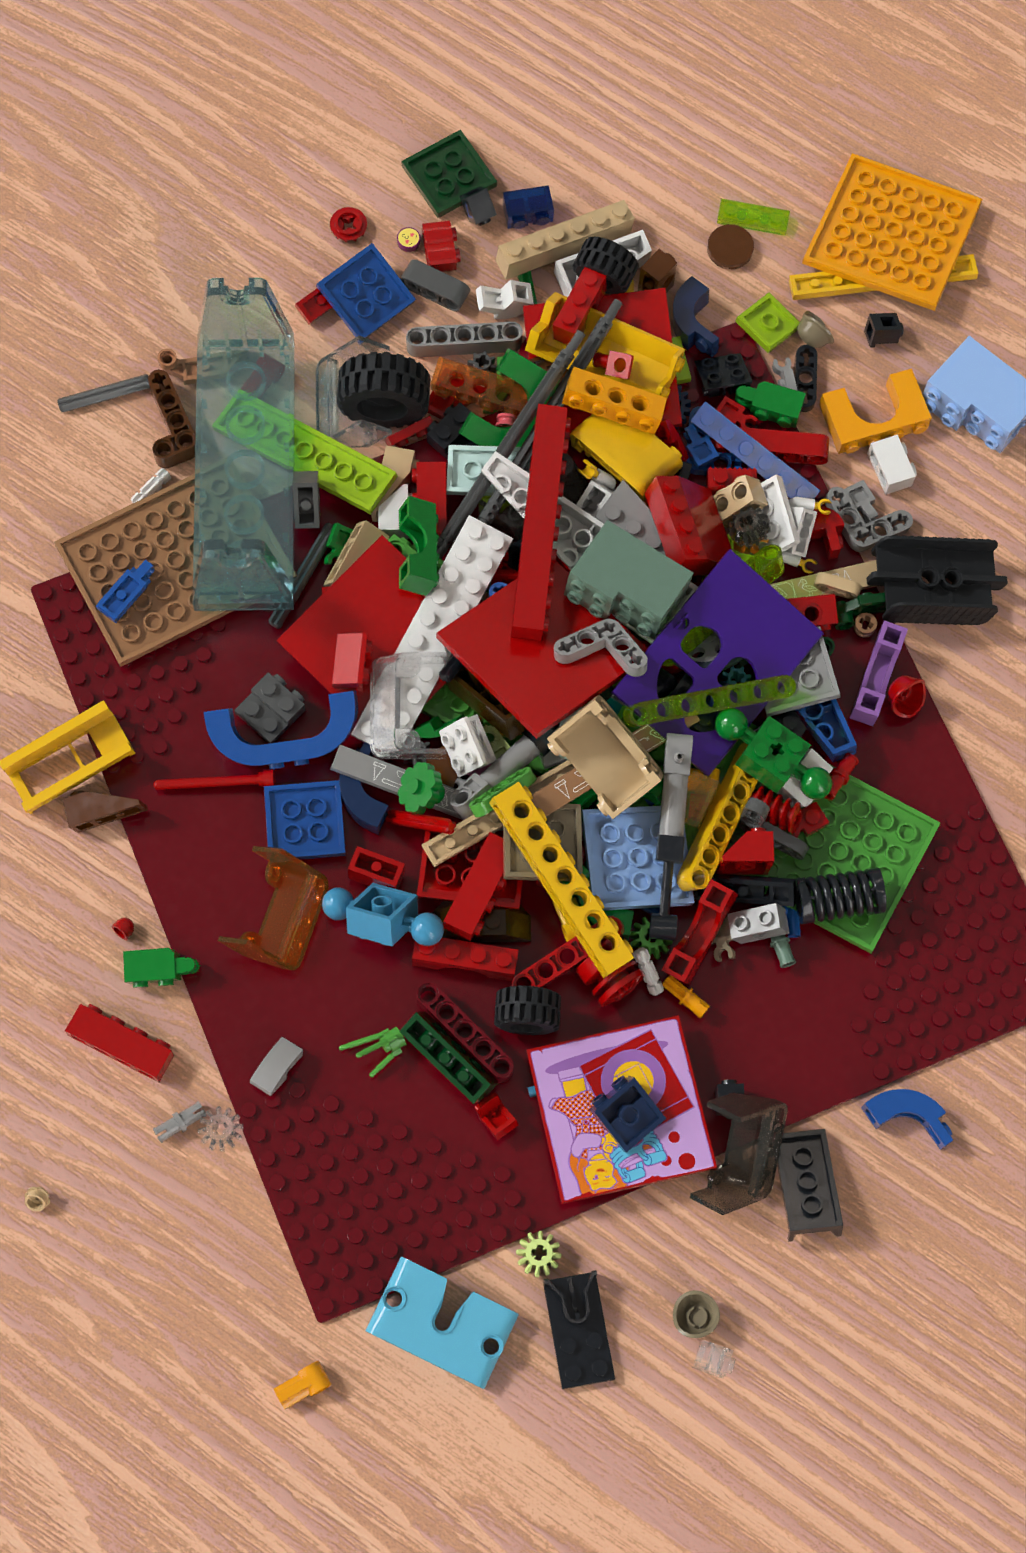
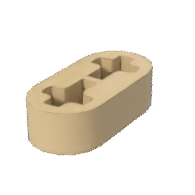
[814,572,862,600]

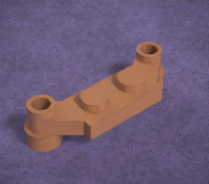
[157,337,249,385]

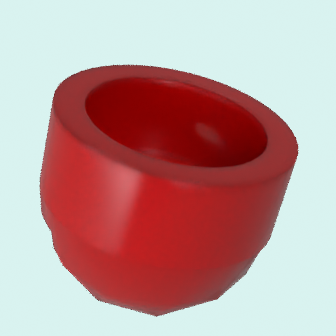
[112,917,134,940]

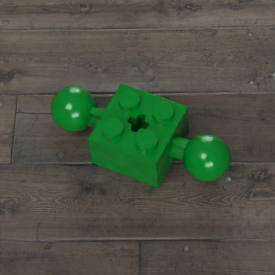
[715,708,832,800]

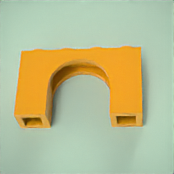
[819,368,932,454]

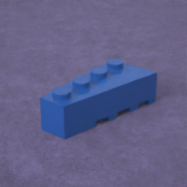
[795,699,857,763]

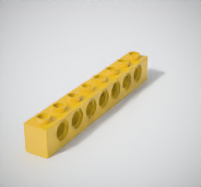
[489,782,634,978]

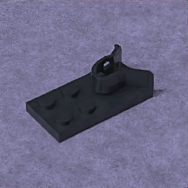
[773,1129,843,1242]
[543,1270,615,1390]

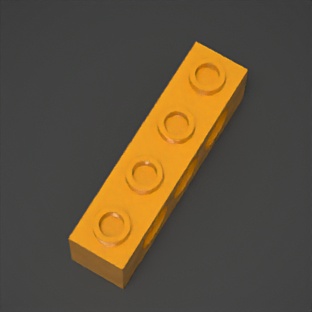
[562,367,667,435]

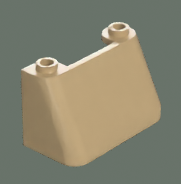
[547,695,664,819]

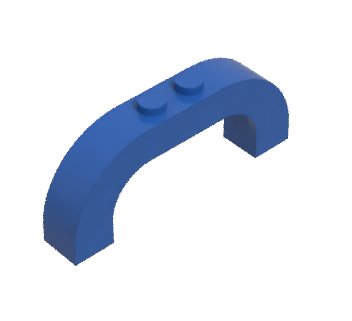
[204,691,358,769]

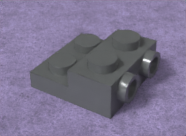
[234,672,306,744]

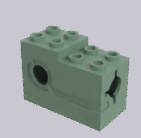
[564,520,693,640]

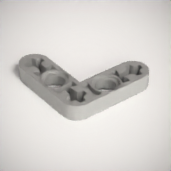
[825,487,913,552]
[554,619,648,677]

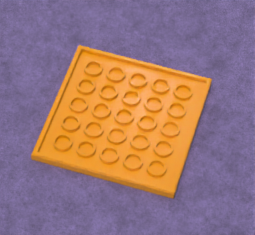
[802,153,983,311]

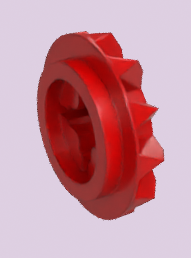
[330,207,367,242]

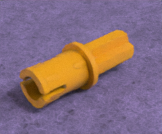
[662,975,710,1018]

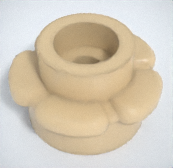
[25,1187,50,1211]

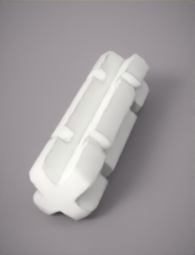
[131,468,171,503]
[633,947,664,996]

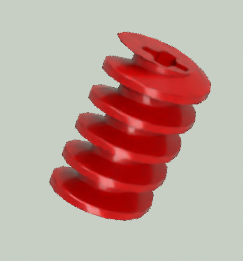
[751,786,802,834]

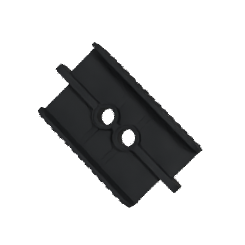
[866,535,1008,625]

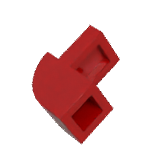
[810,506,845,560]

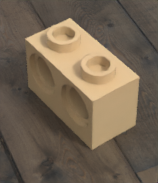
[713,475,768,529]

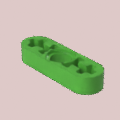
[469,767,537,817]

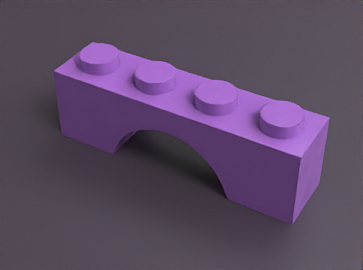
[849,620,908,726]

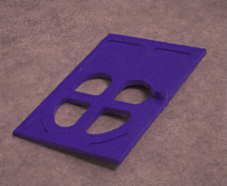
[611,549,824,777]

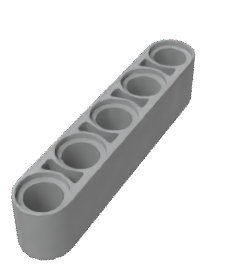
[406,322,523,357]

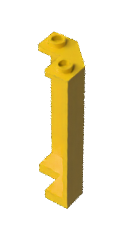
[525,292,686,398]

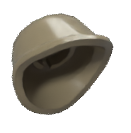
[797,311,834,348]
[673,1290,720,1338]

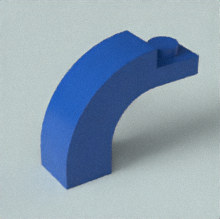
[861,1089,953,1150]

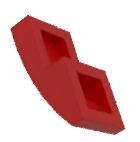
[655,419,689,462]

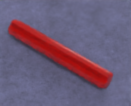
[386,809,456,834]

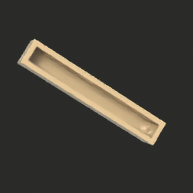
[496,200,635,280]

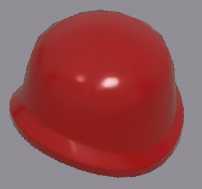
[888,675,926,718]

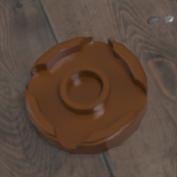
[707,224,754,269]

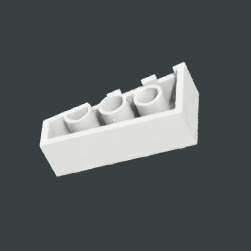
[554,230,652,297]

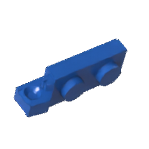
[96,559,155,623]

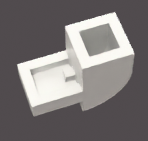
[476,280,534,319]

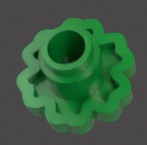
[398,762,445,815]

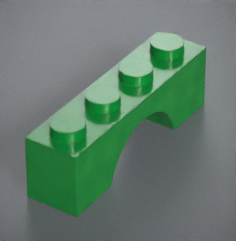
[399,496,440,596]

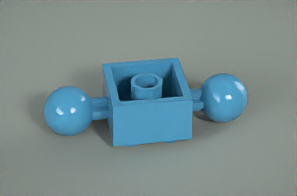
[322,883,444,946]

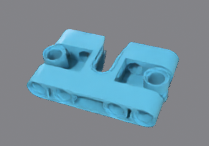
[365,1257,519,1389]

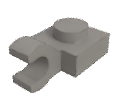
[772,357,797,390]
[844,480,878,524]

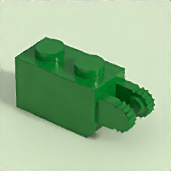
[735,381,806,428]
[123,948,201,988]

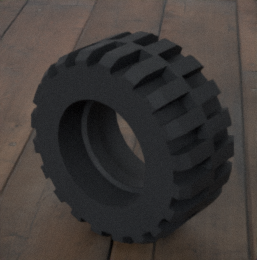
[337,352,431,428]

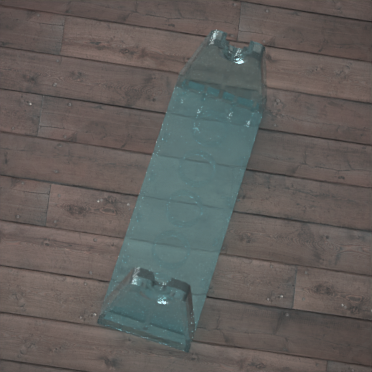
[193,278,295,611]

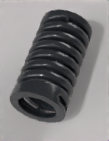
[795,867,886,924]

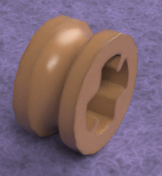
[853,613,877,638]

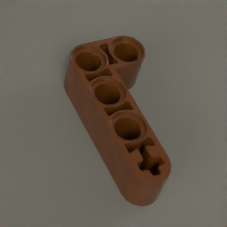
[148,369,199,468]

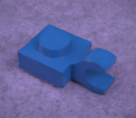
[683,424,719,469]

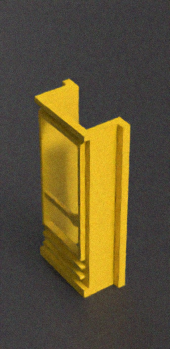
[0,700,135,814]

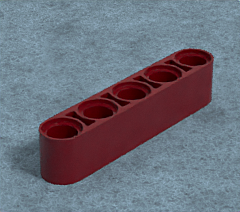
[416,982,514,1083]

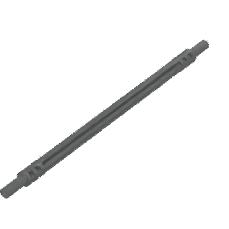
[478,299,623,525]
[437,330,585,560]

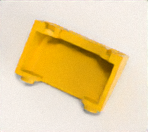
[570,414,683,502]

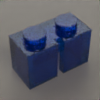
[502,185,554,229]

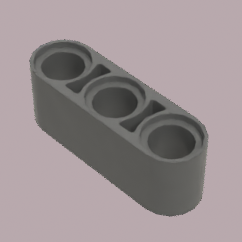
[400,260,471,312]

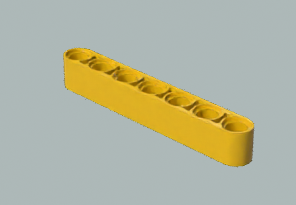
[677,743,758,892]

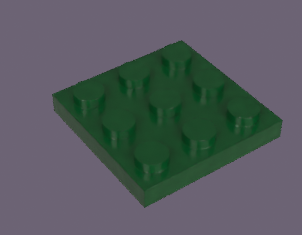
[401,129,497,218]

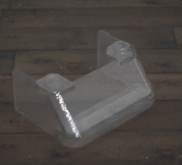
[316,336,392,448]
[370,652,447,759]

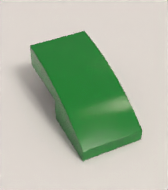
[410,714,465,738]

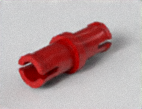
[824,753,859,801]

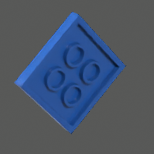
[316,243,416,342]
[264,780,346,862]

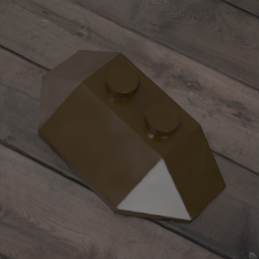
[432,901,531,942]

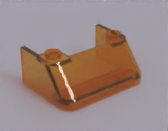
[218,846,329,970]

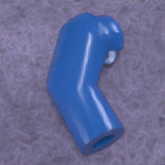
[782,906,801,938]

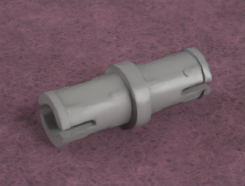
[153,1101,207,1143]

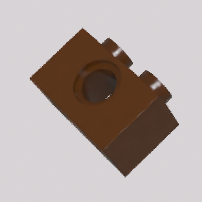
[638,249,677,293]

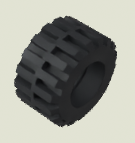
[572,237,639,295]
[494,986,561,1035]

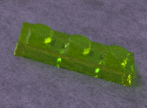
[717,198,790,236]

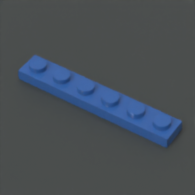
[690,401,821,499]

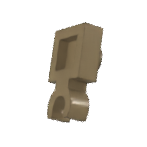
[711,915,735,962]

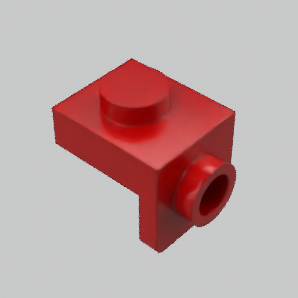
[474,1092,518,1141]

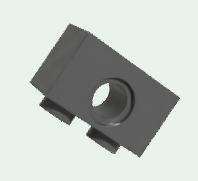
[292,471,320,528]

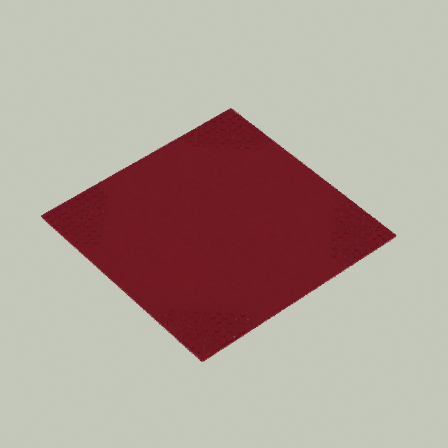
[31,322,1026,1323]

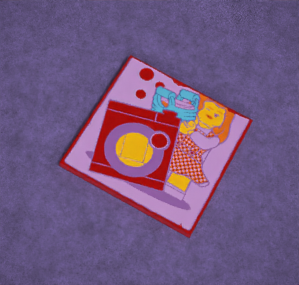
[526,1015,717,1204]

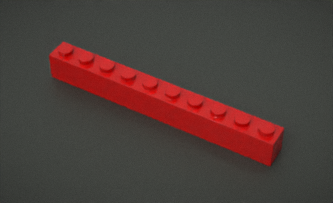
[511,404,571,641]

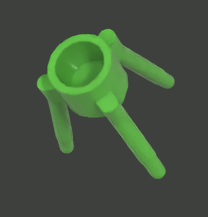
[339,1027,406,1077]

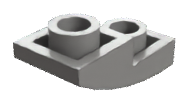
[250,1037,303,1096]

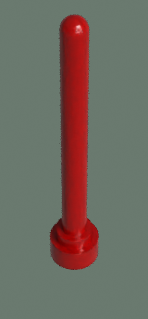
[153,769,275,790]

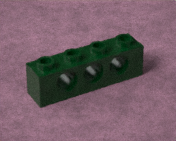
[399,1011,499,1104]

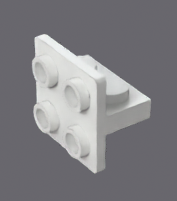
[439,714,497,777]

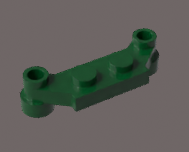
[834,592,886,631]

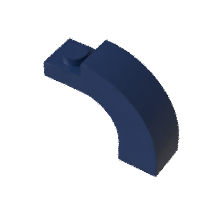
[673,276,719,358]
[339,742,389,835]

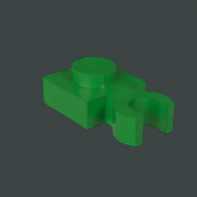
[324,523,353,565]

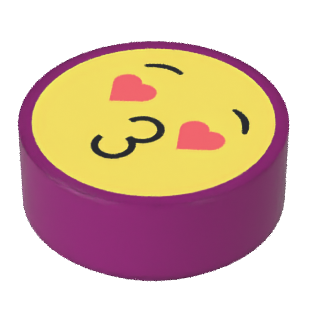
[397,227,420,252]

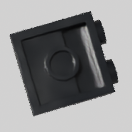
[427,402,479,460]

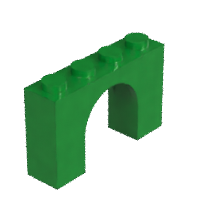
[458,348,560,447]

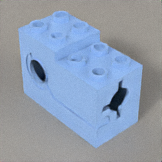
[922,336,1026,453]

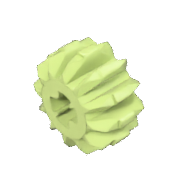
[516,1231,562,1278]

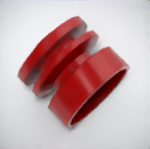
[576,942,645,1007]

